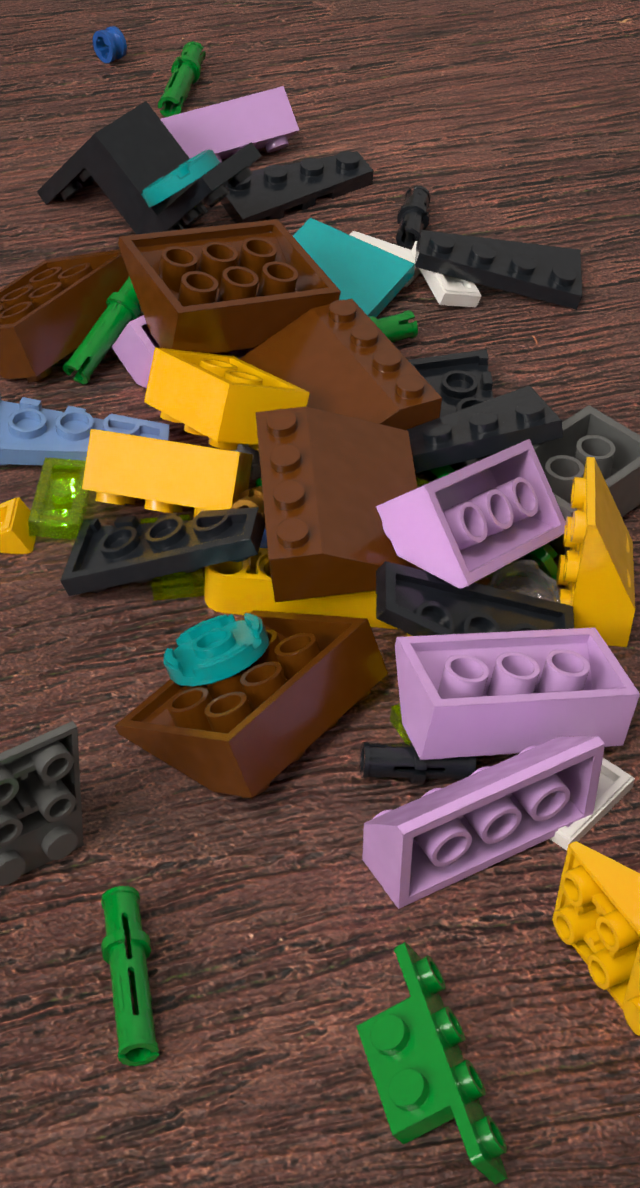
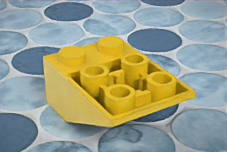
[557,457,635,647]
[552,841,640,1036]

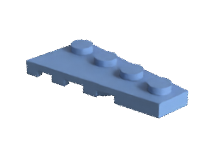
[0,393,170,467]

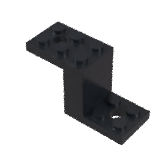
[37,101,262,234]

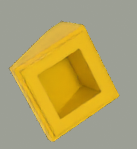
[0,497,39,554]

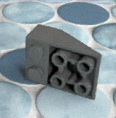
[0,721,84,886]

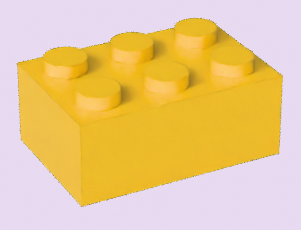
[144,347,310,451]
[82,429,253,517]

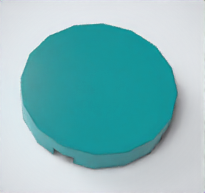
[141,149,220,207]
[164,613,269,687]

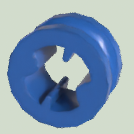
[92,26,127,63]

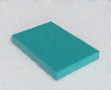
[293,218,415,317]

